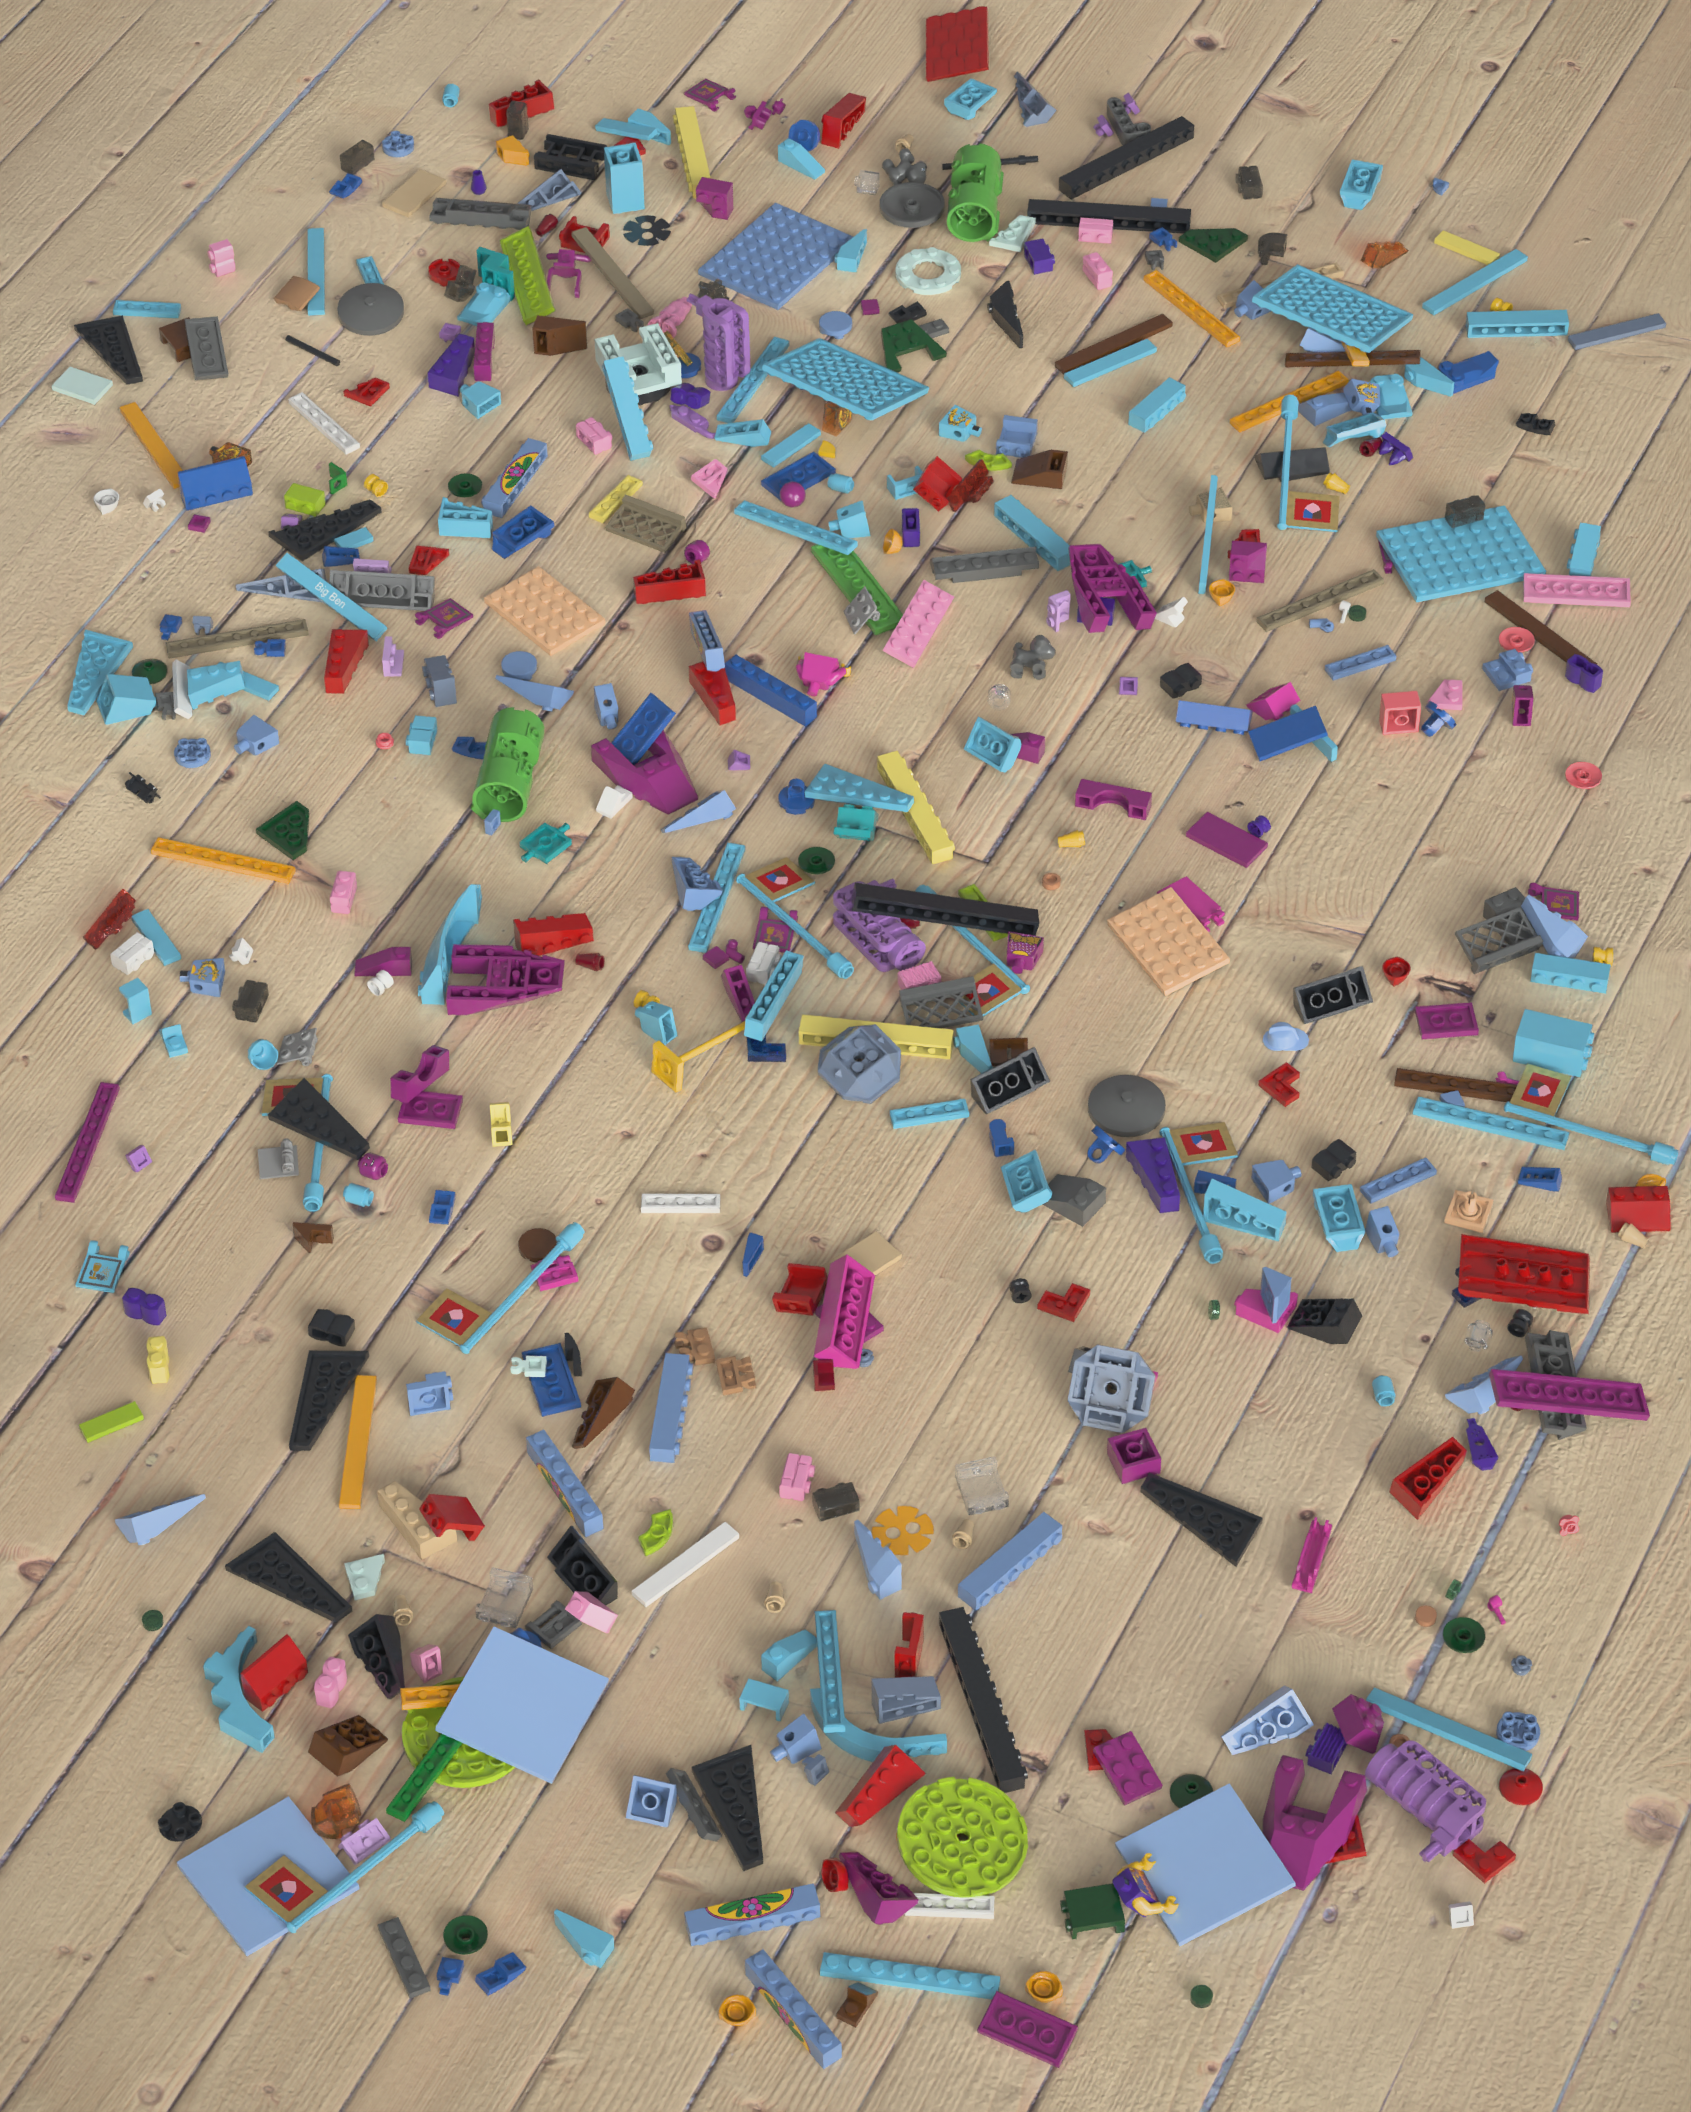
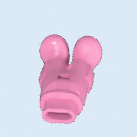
[648,297,692,340]

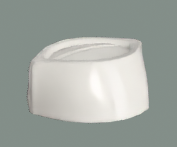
[94,488,119,515]

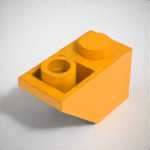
[496,135,530,166]

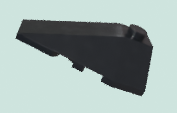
[987,281,1023,348]
[348,1614,405,1699]

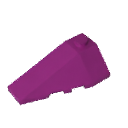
[839,1852,919,1925]

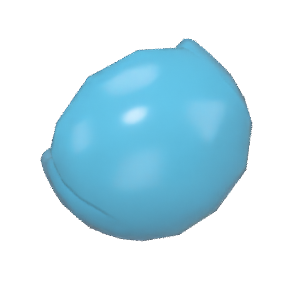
[248,1039,279,1070]

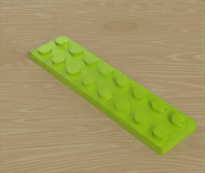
[500,226,555,325]

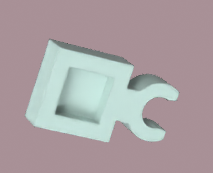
[510,1356,547,1377]

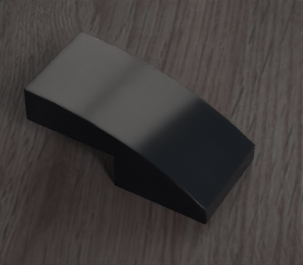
[888,301,927,324]
[565,1333,582,1377]

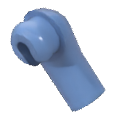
[1309,618,1334,632]

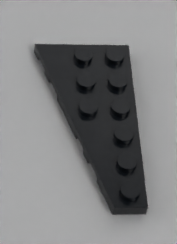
[268,499,382,561]
[289,1350,369,1451]
[1140,1473,1263,1567]
[692,1745,763,1871]

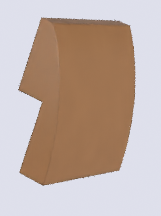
[273,276,321,311]

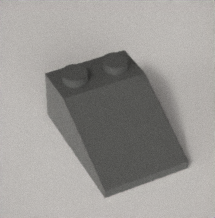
[1483,887,1538,945]
[1042,1174,1106,1227]

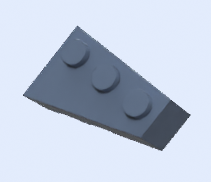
[422,655,457,707]
[871,1676,941,1724]

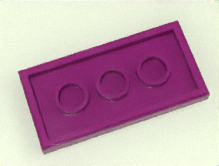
[1186,812,1268,868]
[977,1991,1078,2068]

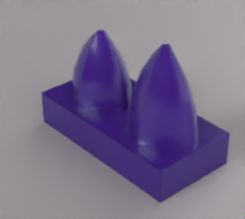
[1379,432,1413,466]

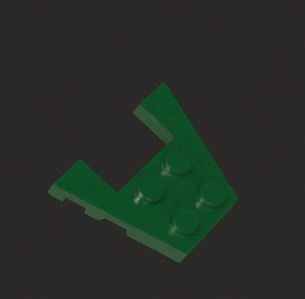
[881,319,947,372]

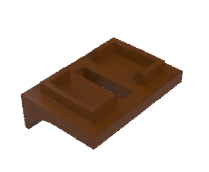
[989,1038,1028,1066]

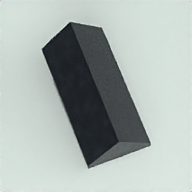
[1254,447,1330,482]
[1293,966,1373,1024]
[970,1047,1050,1114]
[547,1526,618,1605]

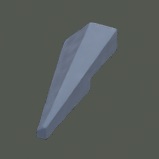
[1014,71,1057,127]
[517,169,582,211]
[236,569,327,603]

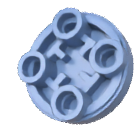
[382,131,414,157]
[819,311,852,339]
[501,651,537,681]
[174,738,211,768]
[1496,1712,1540,1751]

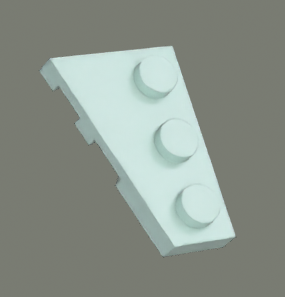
[989,215,1036,252]

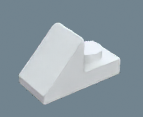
[1155,597,1188,627]
[596,785,633,819]

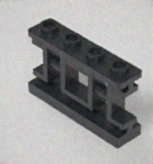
[534,134,607,181]

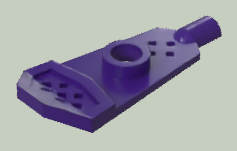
[1466,1418,1498,1471]

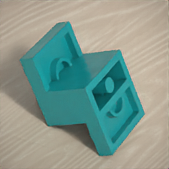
[476,247,515,301]
[834,804,879,841]

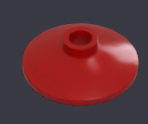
[1499,1768,1543,1805]

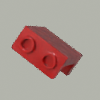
[559,216,610,253]
[913,456,962,512]
[772,1263,828,1316]
[419,1494,485,1541]
[895,1612,924,1678]

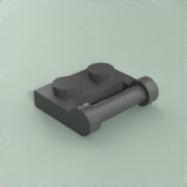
[525,1600,582,1649]

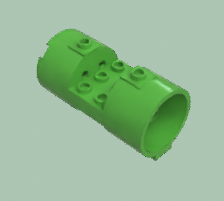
[947,143,1004,242]
[471,707,545,822]

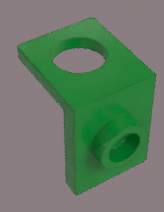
[329,462,347,494]

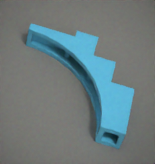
[203,1626,275,1753]

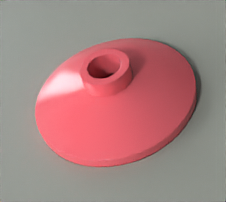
[1499,627,1535,652]
[1565,762,1602,789]

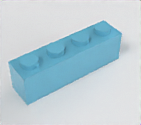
[1128,377,1186,433]
[1530,953,1611,994]

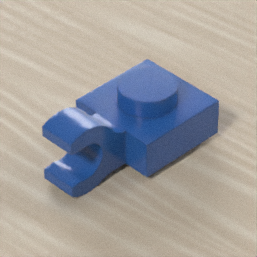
[159,614,182,640]
[437,1957,464,1996]

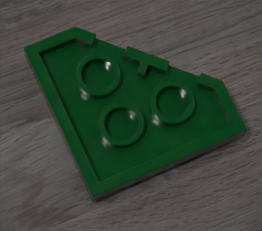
[1179,228,1248,263]
[256,801,310,861]

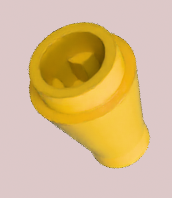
[1323,473,1350,494]
[1058,830,1085,848]

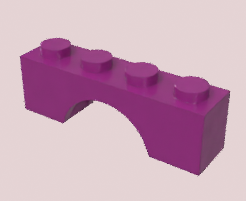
[473,322,495,381]
[1075,779,1152,820]
[390,1045,449,1103]

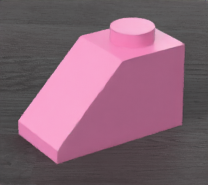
[565,1591,618,1633]
[410,1644,443,1683]

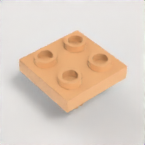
[1444,1190,1494,1233]

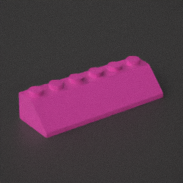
[813,1254,875,1369]

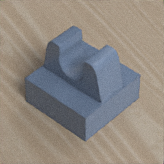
[192,616,213,635]
[802,1754,829,1786]

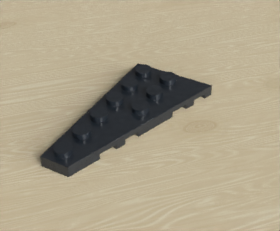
[74,315,143,385]
[268,1078,370,1160]
[225,1532,353,1623]

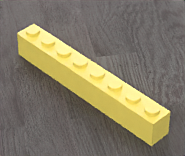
[673,106,710,198]
[877,751,955,865]
[799,1015,954,1059]

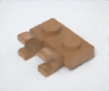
[674,1327,715,1366]
[715,1356,756,1396]

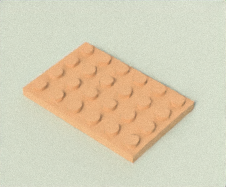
[484,566,605,656]
[1107,887,1230,996]

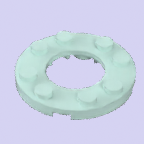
[895,247,961,295]

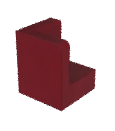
[813,1359,835,1391]

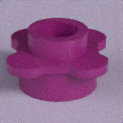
[772,98,786,115]

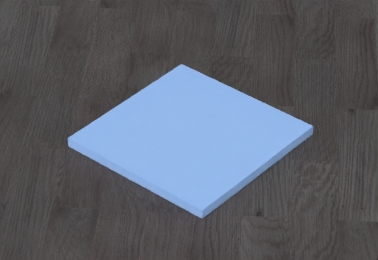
[435,1627,609,1784]
[1115,1783,1295,1947]
[177,1796,359,1956]

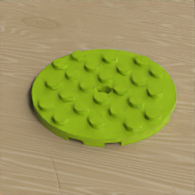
[402,1677,515,1788]
[897,1777,1028,1898]

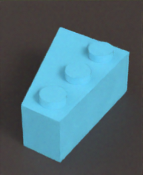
[438,497,493,538]
[1567,523,1601,576]
[187,661,245,710]

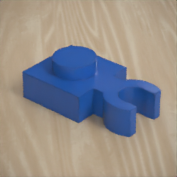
[1149,227,1177,251]
[254,639,286,657]

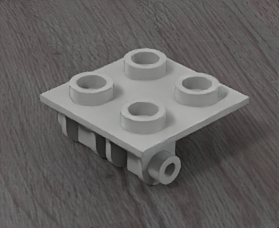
[843,586,880,634]
[276,1028,318,1066]
[258,1138,299,1179]

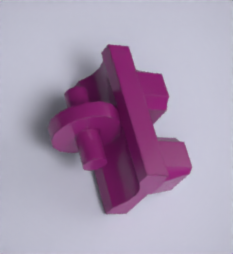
[744,101,772,130]

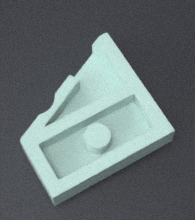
[344,1554,385,1600]

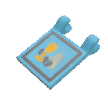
[75,1240,130,1293]

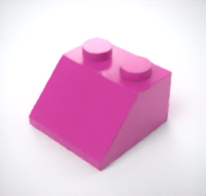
[1246,682,1301,721]

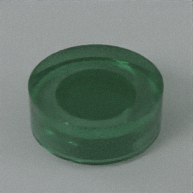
[1349,605,1367,622]
[1208,1300,1220,1320]
[1445,1579,1462,1601]
[142,1610,164,1631]
[1190,1985,1213,2008]

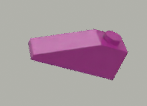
[1011,732,1045,764]
[355,947,412,976]
[721,964,755,1022]

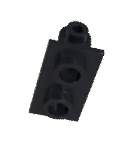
[125,772,161,804]

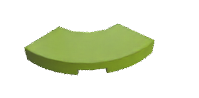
[965,449,1012,471]
[638,1509,673,1556]

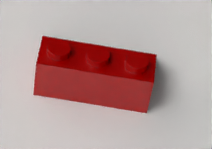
[1606,1186,1671,1233]
[240,1634,308,1712]

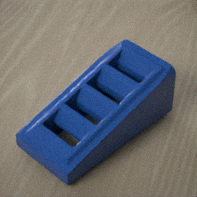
[322,546,360,567]
[1518,1167,1562,1192]
[1194,1170,1237,1194]
[742,1232,764,1277]

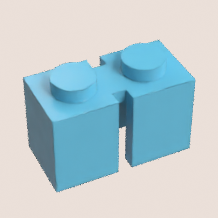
[406,715,438,755]

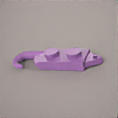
[670,405,716,439]

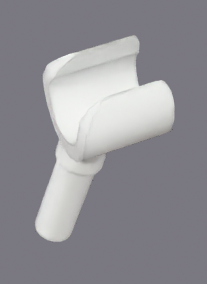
[1339,600,1351,624]

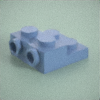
[1482,649,1533,691]
[406,1371,453,1416]

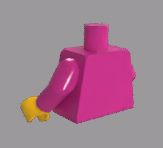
[796,652,851,697]

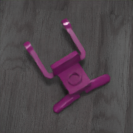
[546,249,591,298]

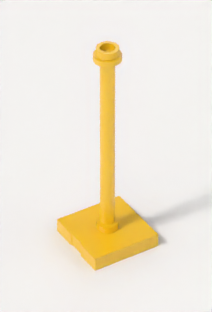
[651,1016,747,1093]

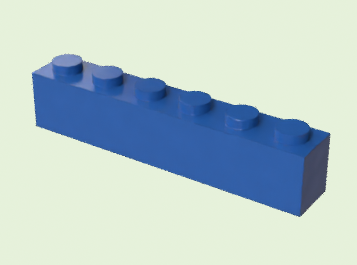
[725,655,817,727]

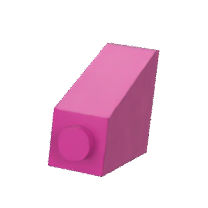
[1234,1289,1298,1333]

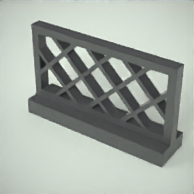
[1455,907,1543,974]
[899,976,983,1028]

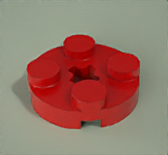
[428,259,461,287]

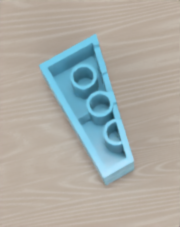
[1203,1179,1287,1242]

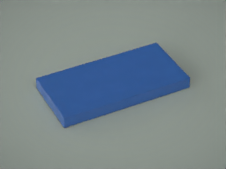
[761,452,836,501]
[611,693,676,765]
[1248,706,1328,761]
[522,1343,581,1417]

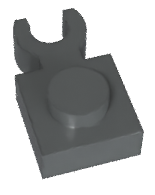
[1145,250,1164,270]
[615,308,644,332]
[155,692,176,720]

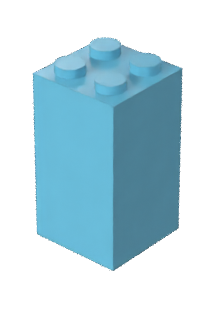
[604,143,645,214]
[1513,1009,1595,1077]

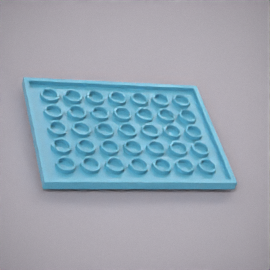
[1252,264,1413,353]
[762,338,929,420]
[1376,506,1546,602]

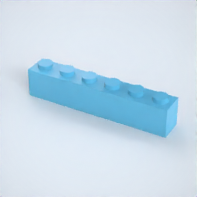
[1466,310,1569,338]
[602,357,653,461]
[994,495,1070,571]
[744,950,804,1041]

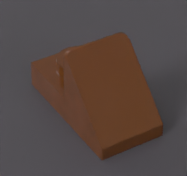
[292,1222,334,1253]
[836,1982,878,2028]

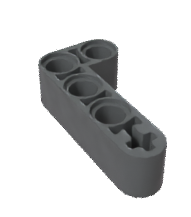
[1107,97,1151,145]

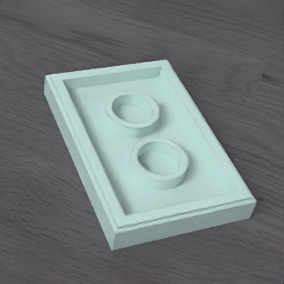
[52,367,113,405]

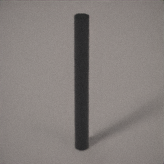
[285,335,340,366]

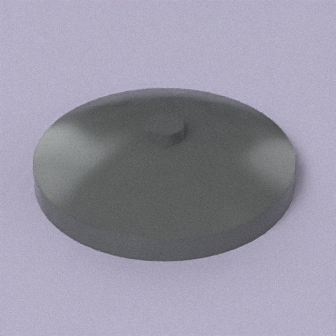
[880,182,945,228]
[337,283,404,336]
[1088,1075,1166,1137]

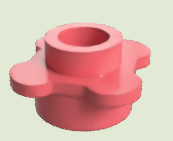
[1559,1515,1579,1536]

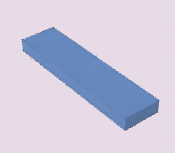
[1325,645,1396,681]
[1360,1158,1437,1204]

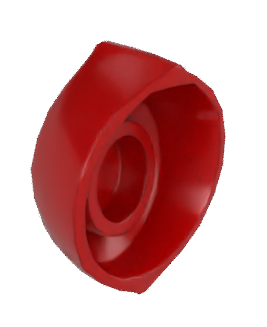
[1382,957,1411,987]
[821,1858,848,1892]

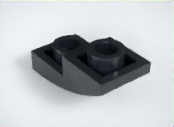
[1516,413,1556,435]

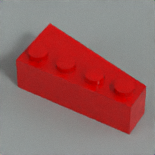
[489,79,554,127]
[821,93,866,149]
[633,559,706,604]
[324,629,369,694]
[688,661,736,726]
[513,913,594,956]
[1389,1437,1467,1520]
[835,1745,926,1827]

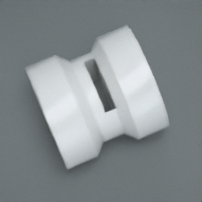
[367,970,394,996]

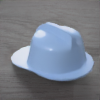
[1263,1022,1309,1051]

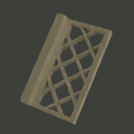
[605,494,687,553]

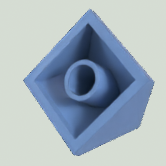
[1260,1267,1292,1324]
[626,1775,677,1827]

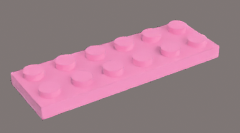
[1523,573,1631,607]
[883,580,954,668]

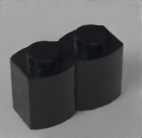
[1160,663,1202,699]
[1311,1139,1357,1181]
[308,1309,355,1347]

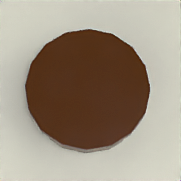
[518,1228,557,1262]

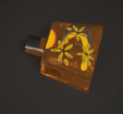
[822,401,852,437]
[209,442,252,467]

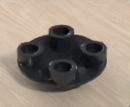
[158,1802,202,1842]

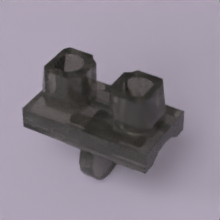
[697,279,729,300]

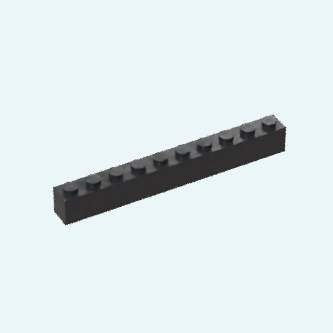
[1059,116,1194,200]
[1027,199,1191,234]
[851,883,1040,936]
[939,1607,1028,1793]

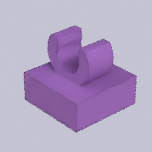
[1122,92,1141,115]
[1094,115,1114,137]
[439,323,461,343]
[125,1145,152,1172]

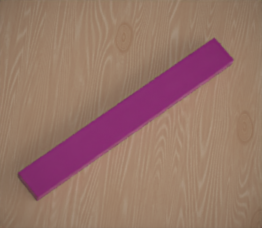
[55,1082,120,1203]

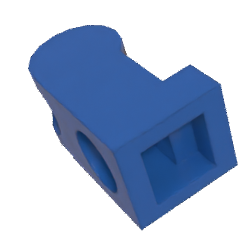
[989,1119,1014,1157]

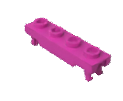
[1292,1517,1332,1593]

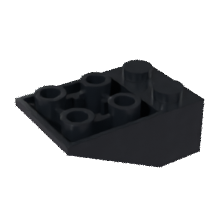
[1287,1298,1362,1344]

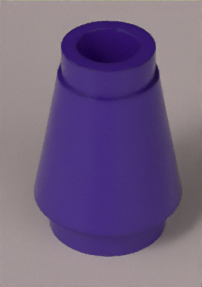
[471,170,487,195]

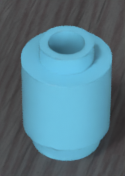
[442,84,460,107]
[828,473,854,494]
[343,1183,374,1207]
[1372,1375,1396,1407]

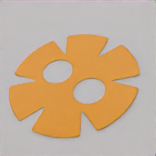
[872,1506,934,1555]

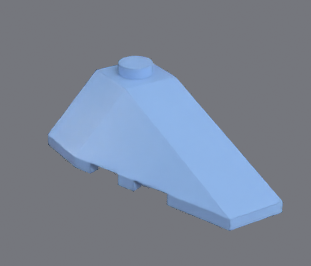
[1300,327,1346,352]
[1521,895,1588,959]
[1445,1355,1523,1414]
[115,1494,206,1545]
[854,1520,902,1600]
[1221,1685,1314,1755]

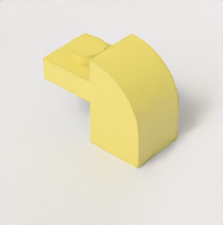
[490,1102,512,1147]

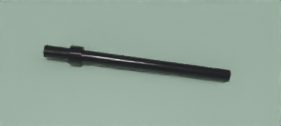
[942,155,1038,170]

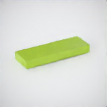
[79,1401,144,1443]

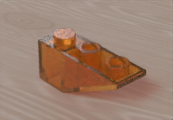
[1361,241,1409,268]

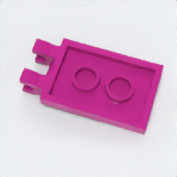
[1157,876,1225,932]

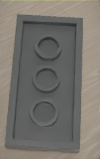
[184,316,228,380]

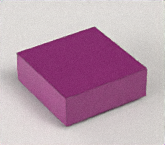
[861,299,880,315]
[188,514,211,533]
[703,946,729,969]

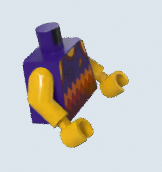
[1112,1853,1179,1917]

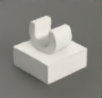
[143,489,166,512]
[229,938,253,965]
[1449,1901,1474,1929]

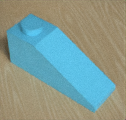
[628,108,671,145]
[778,138,825,180]
[835,229,867,272]
[1404,357,1454,397]
[715,419,771,447]
[953,1025,992,1073]
[761,1629,817,1682]
[554,1909,614,1968]

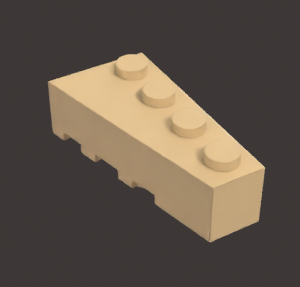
[377,1481,457,1560]

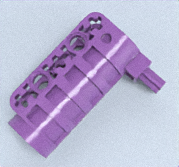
[686,293,750,391]
[833,879,926,972]
[1365,1741,1486,1862]

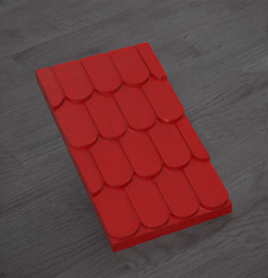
[926,6,989,82]
[1458,1234,1590,1314]

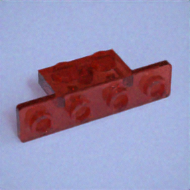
[947,459,994,512]
[83,889,136,950]

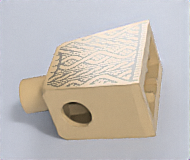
[1189,487,1232,523]

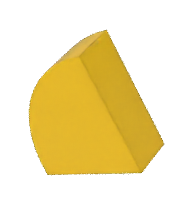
[818,440,836,458]

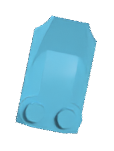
[944,78,997,120]
[1340,159,1383,210]
[457,282,511,326]
[1369,374,1412,419]
[1323,412,1386,447]
[964,717,1021,773]
[1001,1150,1052,1213]
[1313,1184,1365,1252]

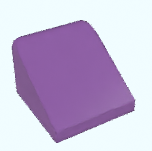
[281,513,303,529]
[1119,677,1138,695]
[728,750,750,771]

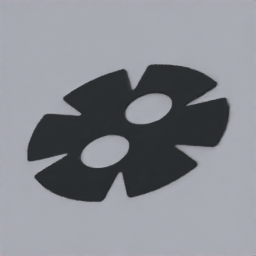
[623,215,671,246]

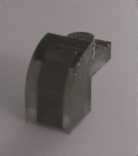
[1258,233,1287,265]
[444,265,477,302]

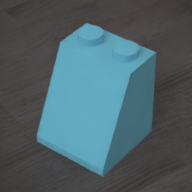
[97,674,157,725]

